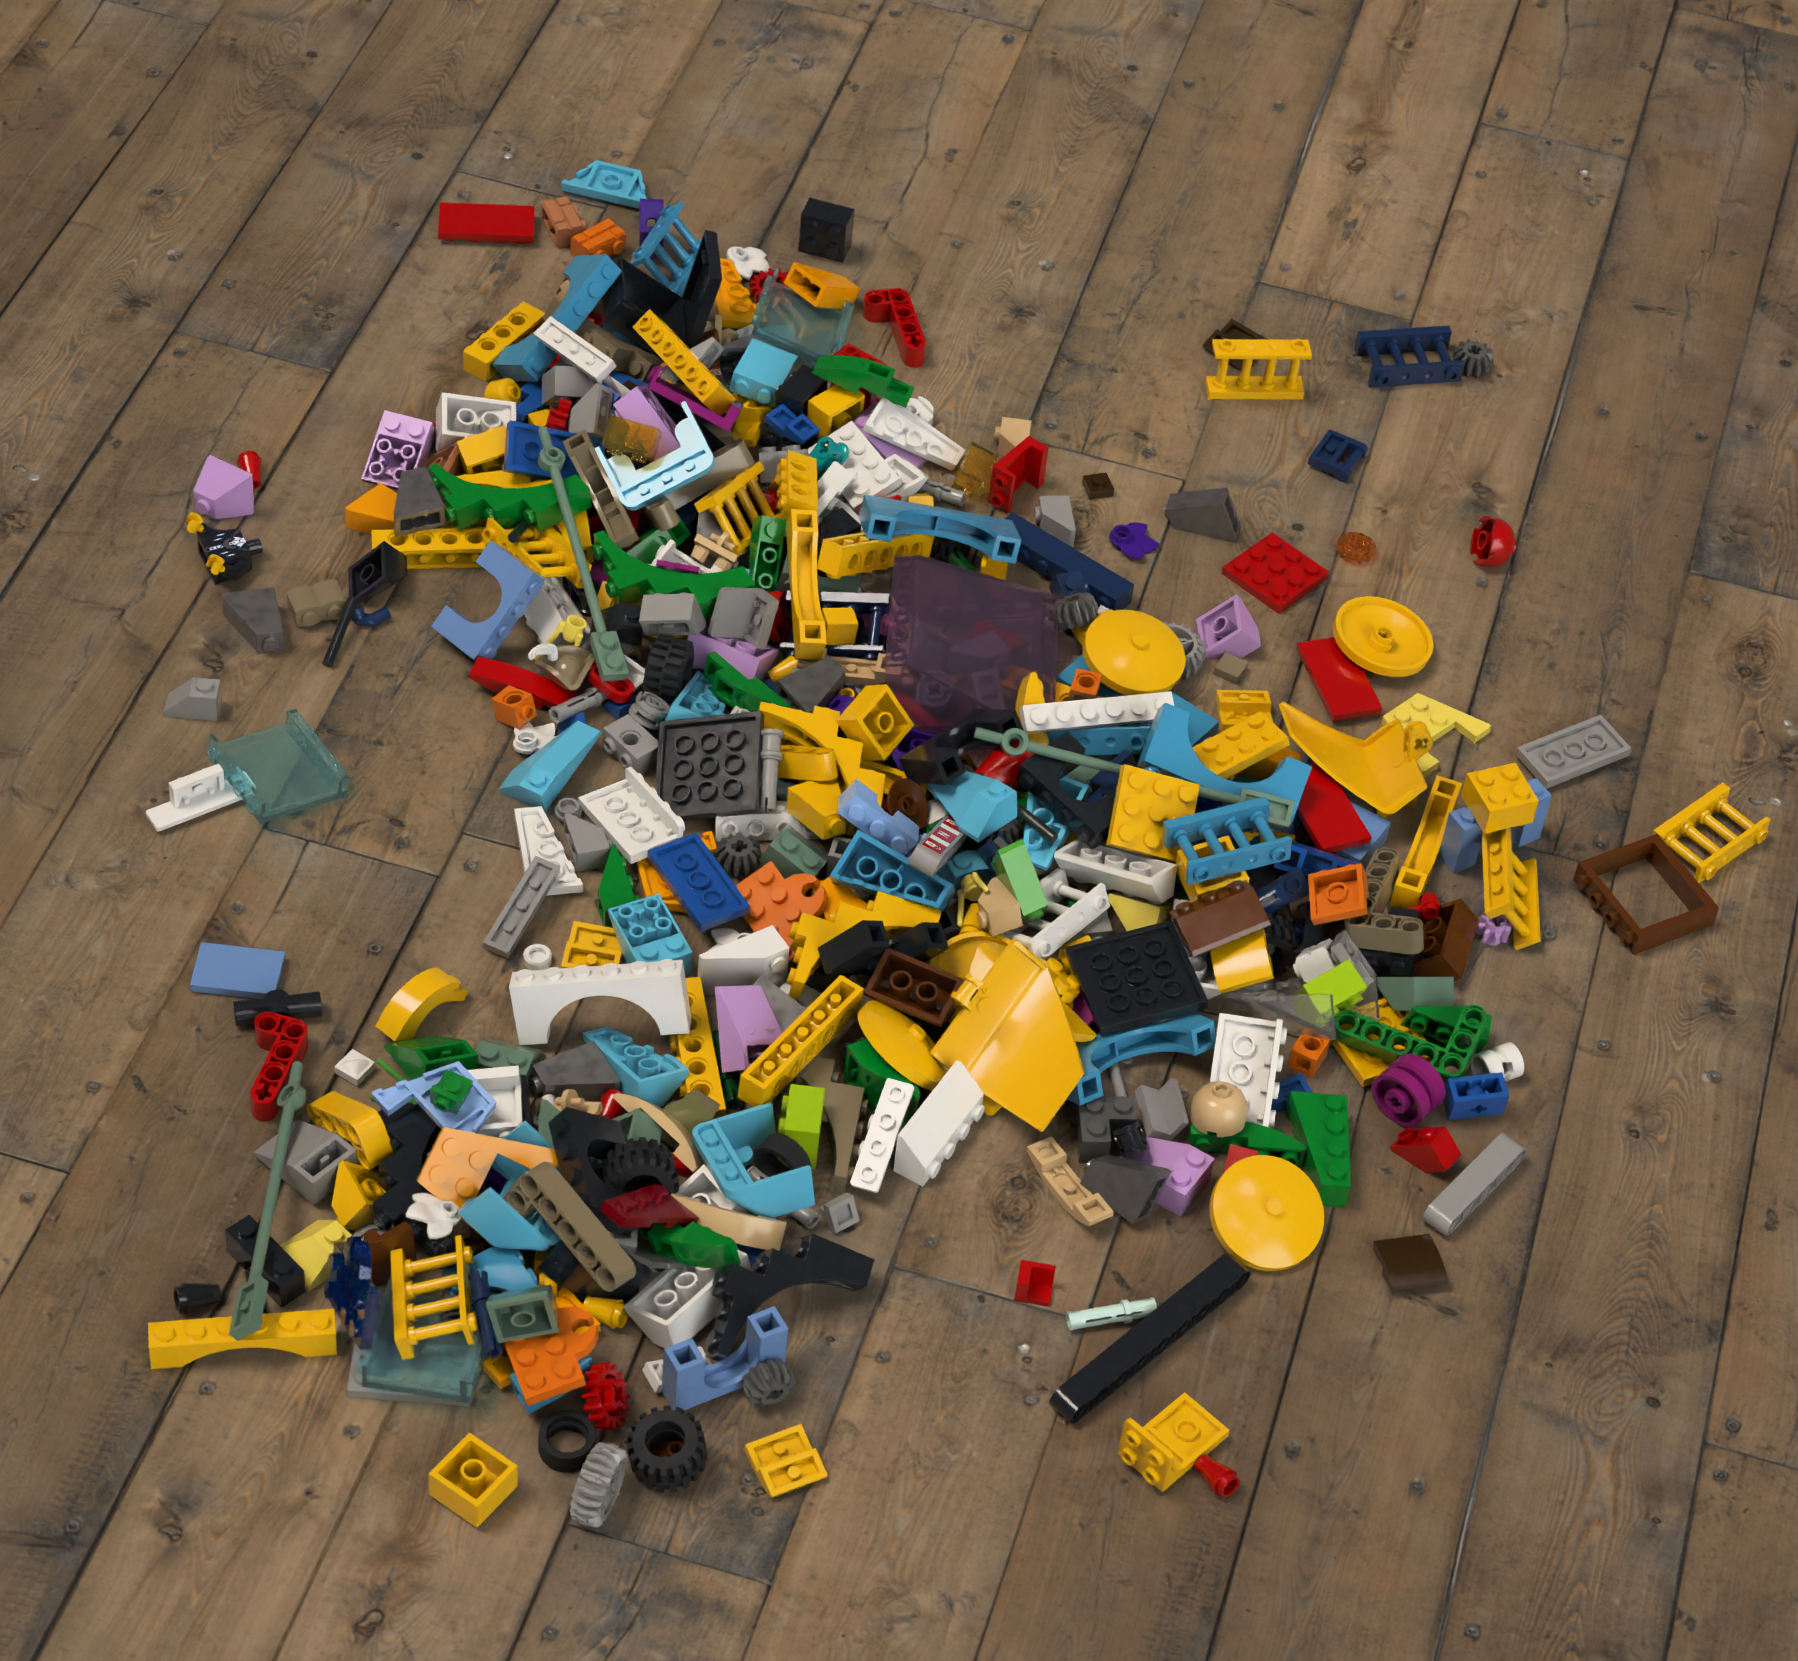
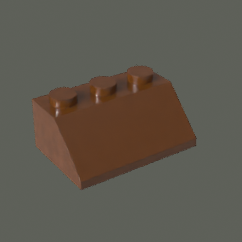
[1169,880,1271,957]
[1412,898,1479,982]
[863,948,965,1027]

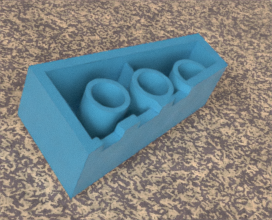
[829,830,955,914]

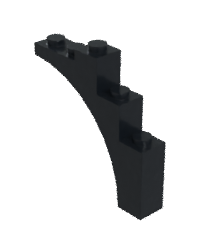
[373,1103,453,1257]
[705,1233,875,1361]

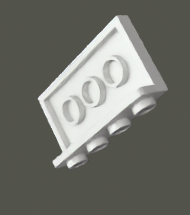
[808,421,903,516]
[578,766,685,864]
[1210,1013,1287,1127]

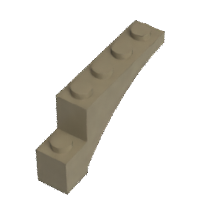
[542,298,664,384]
[563,430,639,549]
[796,1057,868,1195]

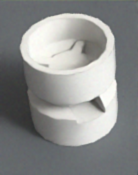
[1471,1042,1524,1081]

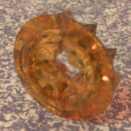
[1336,532,1376,564]

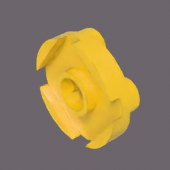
[1039,957,1080,1003]

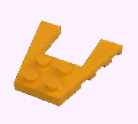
[416,1127,558,1240]

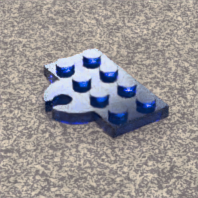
[324,1236,379,1349]

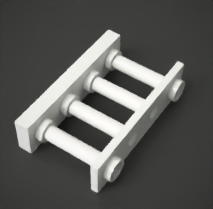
[533,316,630,398]
[984,868,1110,960]

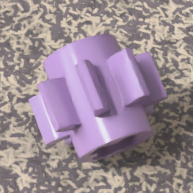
[1476,915,1512,946]

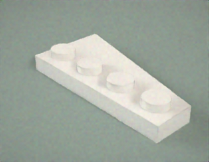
[861,397,965,471]
[514,806,583,896]

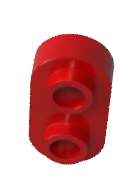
[587,662,635,703]

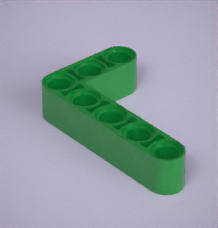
[1333,1005,1487,1085]

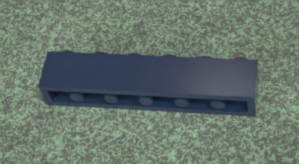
[1005,512,1134,611]

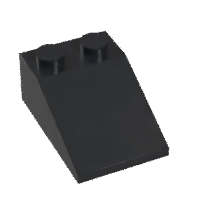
[538,1239,651,1303]

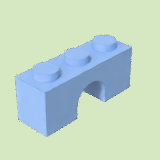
[837,779,919,856]

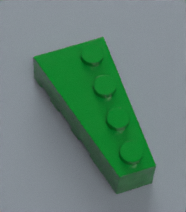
[1285,1091,1351,1208]

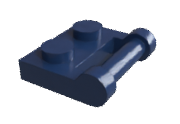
[1308,429,1368,482]

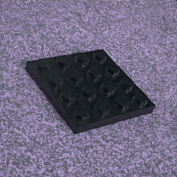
[655,711,765,821]
[1065,920,1208,1036]

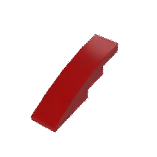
[467,656,580,710]

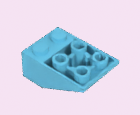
[608,894,693,976]

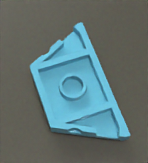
[561,160,648,209]

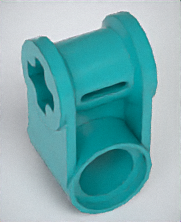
[808,436,849,482]

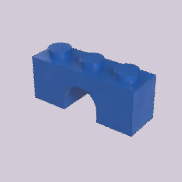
[1274,841,1363,876]

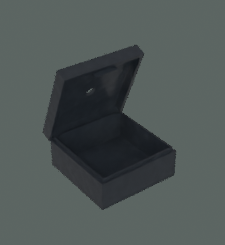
[601,230,722,359]

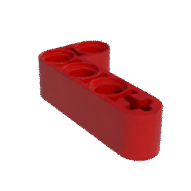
[863,288,926,368]
[250,1012,309,1122]

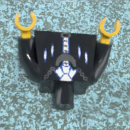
[185,512,263,585]

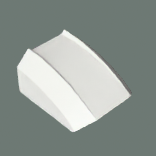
[882,454,928,502]

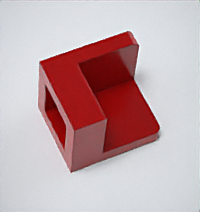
[1014,1260,1056,1306]

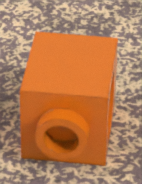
[1068,668,1102,701]
[491,685,537,729]
[1287,1027,1331,1078]

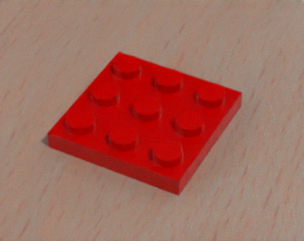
[1222,532,1329,614]

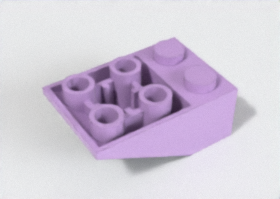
[361,410,436,489]
[715,985,782,1073]

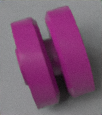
[1371,1054,1446,1127]

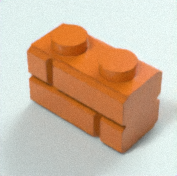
[571,218,626,257]

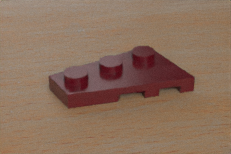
[600,1184,699,1228]

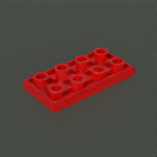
[438,202,535,244]
[1296,637,1382,722]
[1296,764,1371,853]

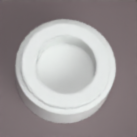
[523,944,552,971]

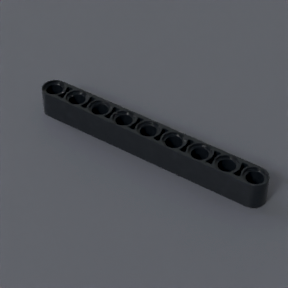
[1049,1252,1251,1424]

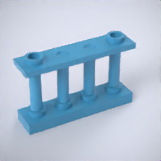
[630,201,701,297]
[1046,722,1153,755]
[1162,796,1292,885]

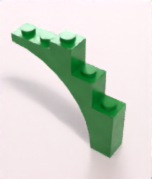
[428,463,592,532]
[592,531,755,619]

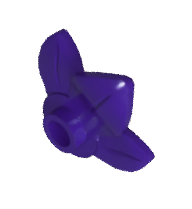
[1109,522,1159,560]

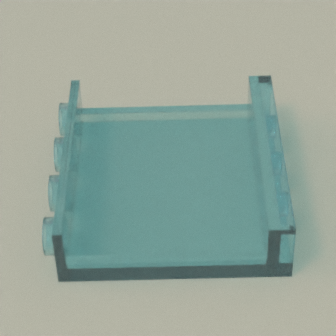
[750,268,855,364]
[206,709,349,824]
[357,1277,496,1404]

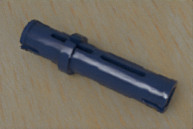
[468,1270,503,1358]

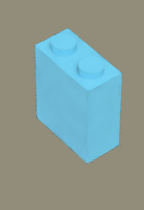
[729,338,798,408]

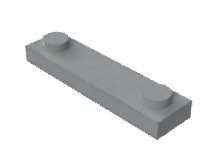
[483,856,560,958]

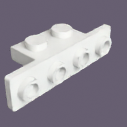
[786,461,854,528]
[146,763,256,832]
[715,801,821,842]
[850,1078,914,1193]

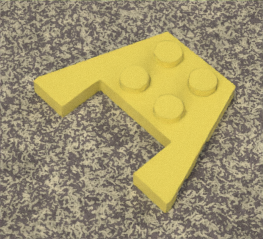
[1381,693,1492,778]

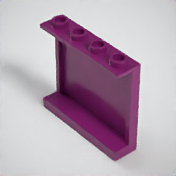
[646,362,744,431]

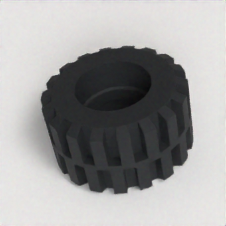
[643,634,694,705]
[601,1137,679,1195]
[626,1406,707,1493]

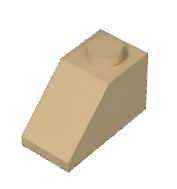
[994,417,1031,457]
[976,877,1023,937]

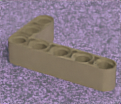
[640,439,755,531]
[1344,847,1424,954]
[503,1162,636,1292]

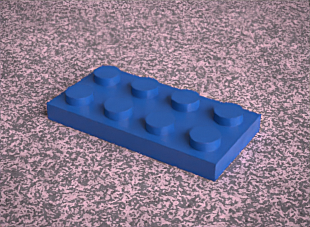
[503,420,606,480]
[648,832,750,932]

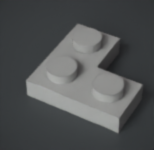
[1330,930,1377,986]

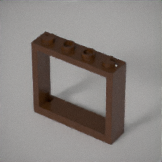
[1573,834,1719,955]

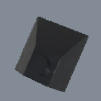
[348,541,408,605]

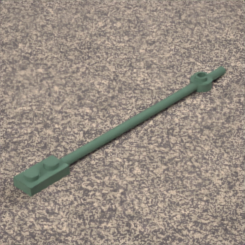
[538,426,629,682]
[974,727,1295,829]
[229,1061,306,1341]

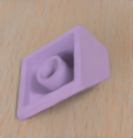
[193,455,254,520]
[1196,594,1261,658]

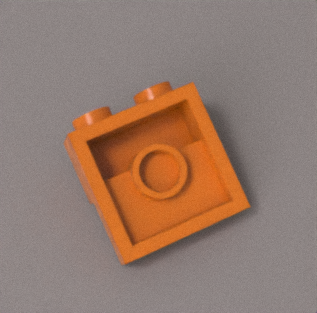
[1308,863,1369,925]

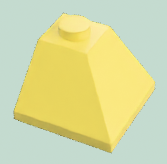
[1108,891,1173,931]
[280,1220,355,1292]

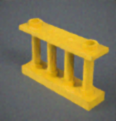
[1205,339,1312,400]
[694,461,780,557]
[483,518,592,588]
[1652,782,1771,883]
[1482,828,1541,951]
[390,1235,478,1360]

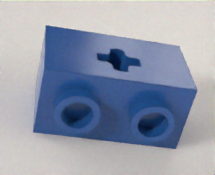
[1443,1072,1509,1120]

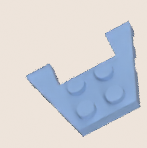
[371,1061,496,1156]

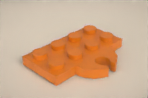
[736,861,827,969]
[503,1306,599,1407]

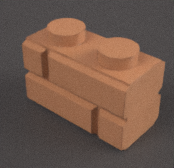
[541,196,587,249]

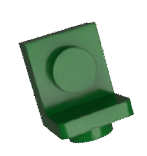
[430,1069,473,1114]

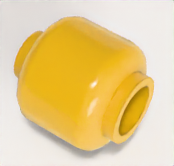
[484,378,521,407]

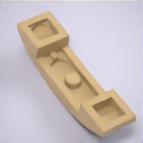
[797,648,905,685]
[613,1093,706,1173]
[1027,1136,1114,1226]
[671,1193,787,1251]

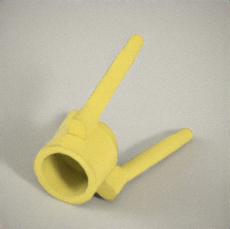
[534,615,587,661]
[956,872,988,927]

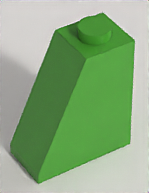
[991,839,1048,923]

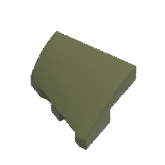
[660,1089,720,1150]

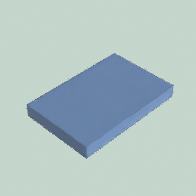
[190,942,285,999]

